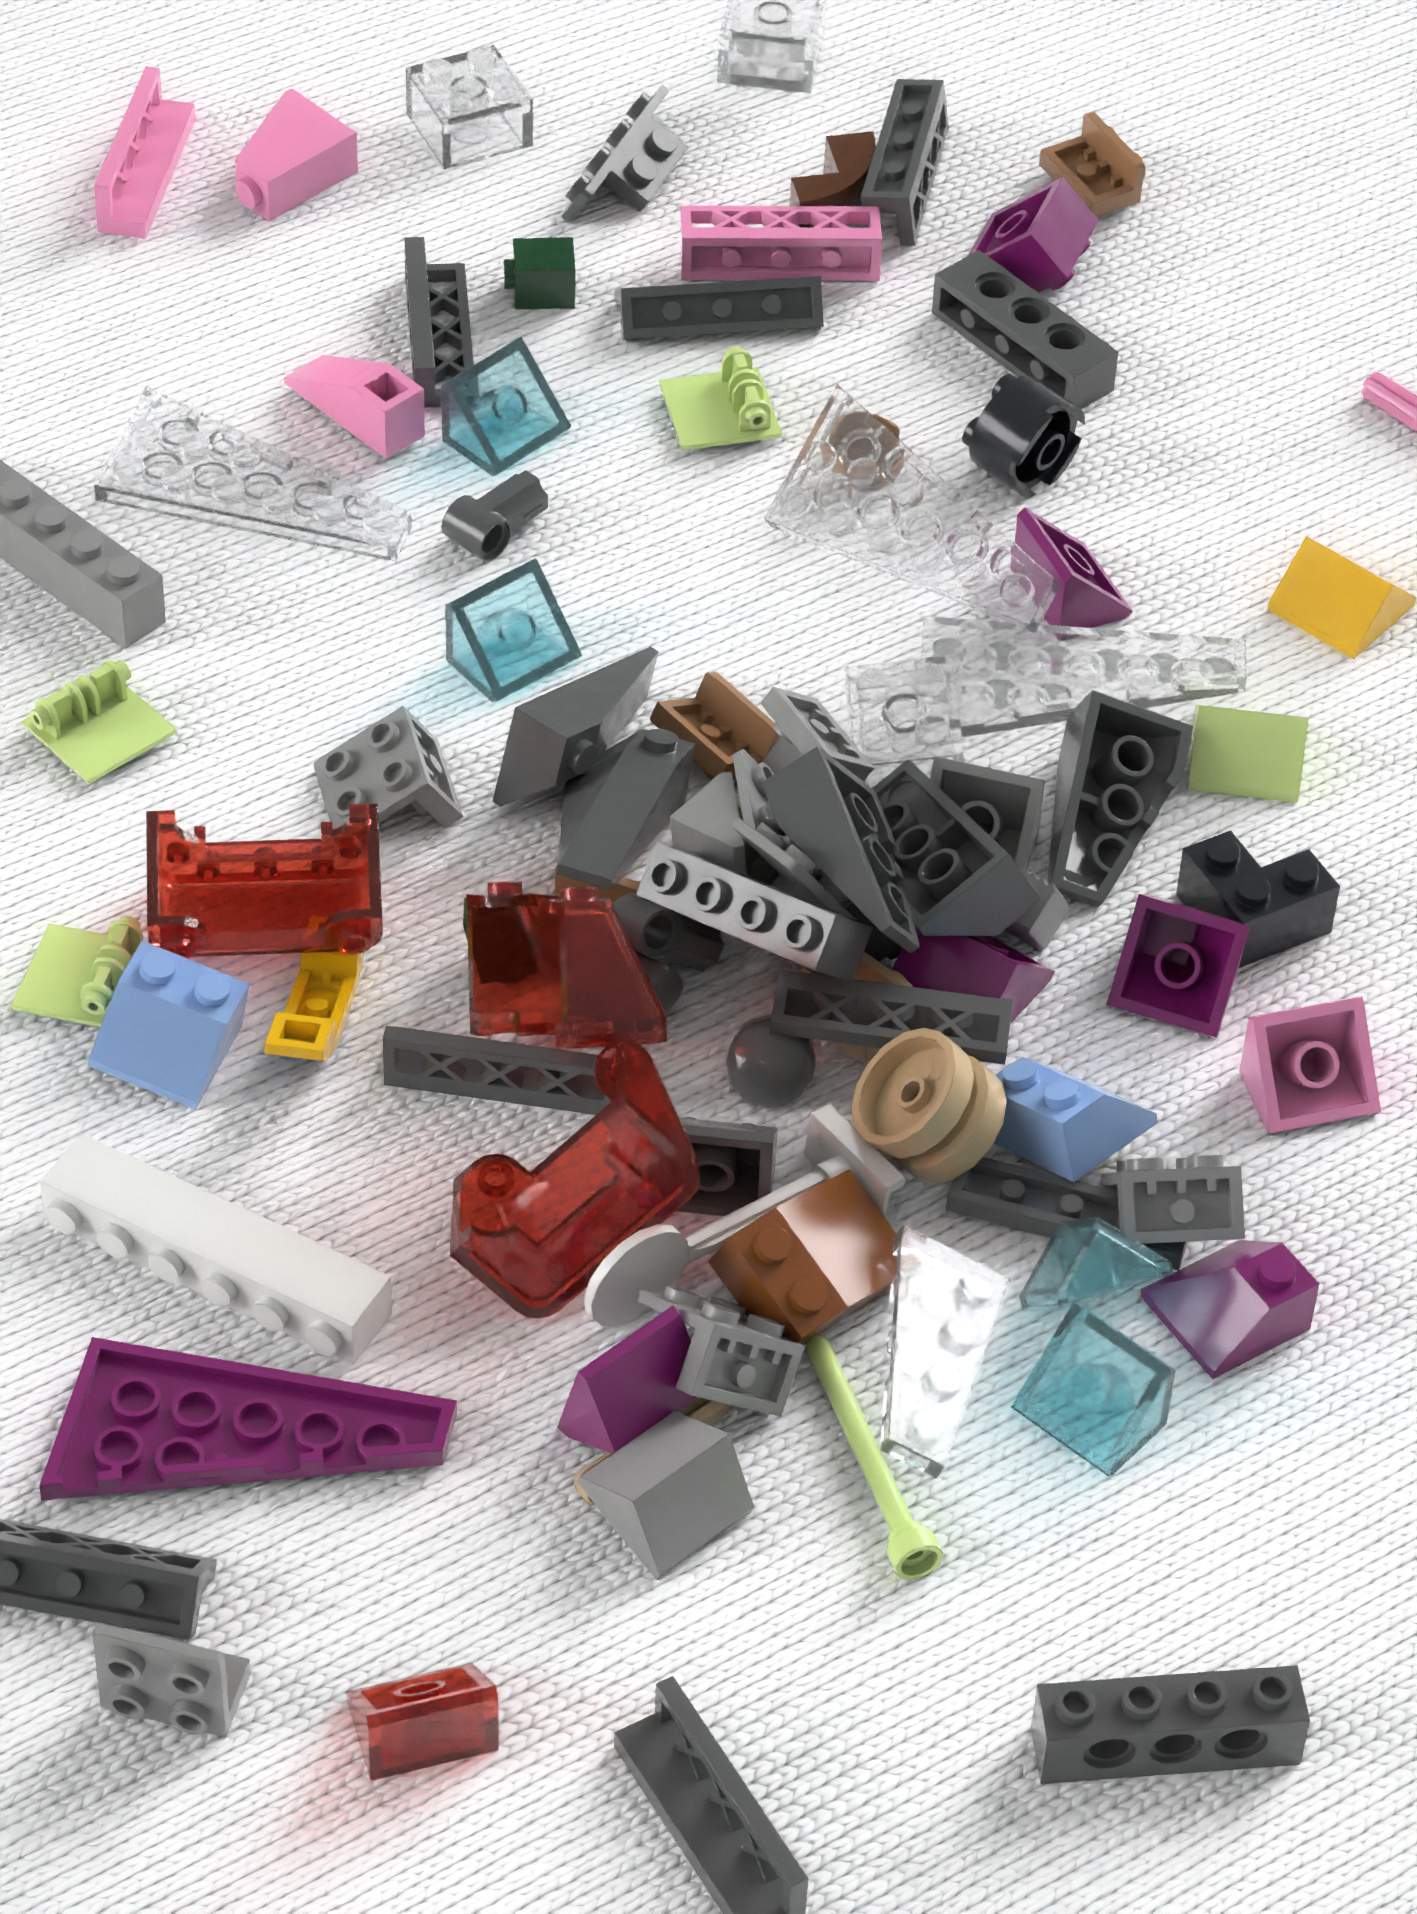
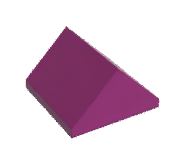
[1011,507,1133,638]
[557,1305,697,1454]

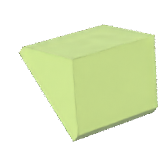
[1188,705,1309,803]

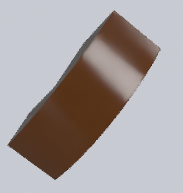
[789,131,876,228]

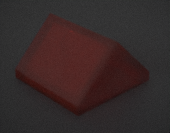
[345,1662,499,1781]

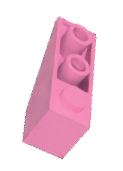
[284,355,425,459]

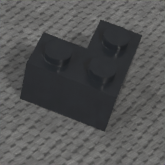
[1176,830,1340,969]

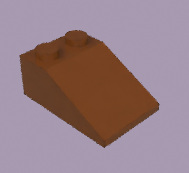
[708,1169,921,1345]

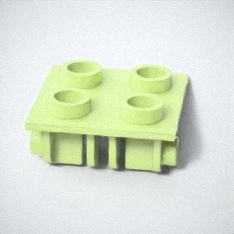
[659,347,782,450]
[21,660,177,784]
[11,915,159,1027]

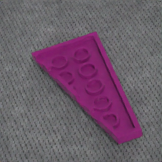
[39,1337,457,1501]

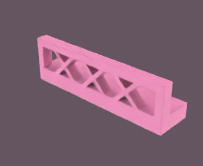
[94,66,196,239]
[680,206,882,281]

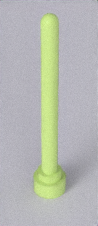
[806,1335,943,1580]

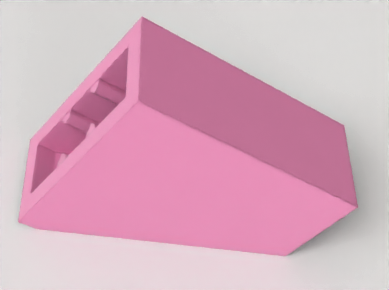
[235,88,358,222]

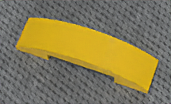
[264,920,368,1061]

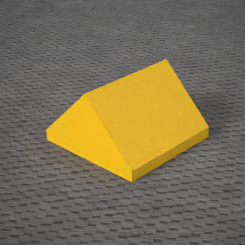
[1267,536,1417,659]

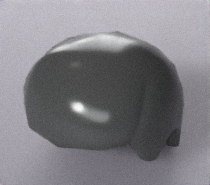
[726,1014,816,1108]

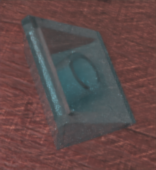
[441,336,572,476]
[445,558,583,703]
[1019,1217,1174,1308]
[1011,1302,1176,1476]

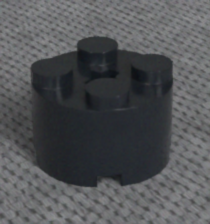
[962,373,1085,497]

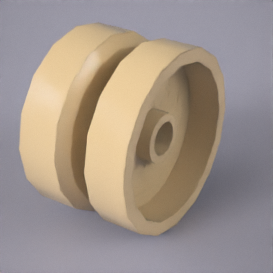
[851,1028,1007,1183]

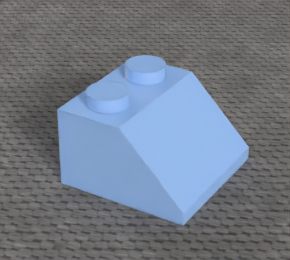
[88,941,250,1109]
[993,1057,1158,1182]

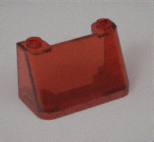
[146,803,383,959]
[466,881,668,1049]
[449,1030,700,1319]

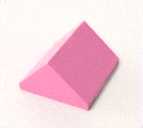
[1239,996,1381,1133]

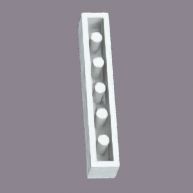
[40,1133,392,1365]

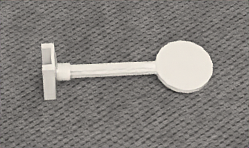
[584,1104,906,1327]

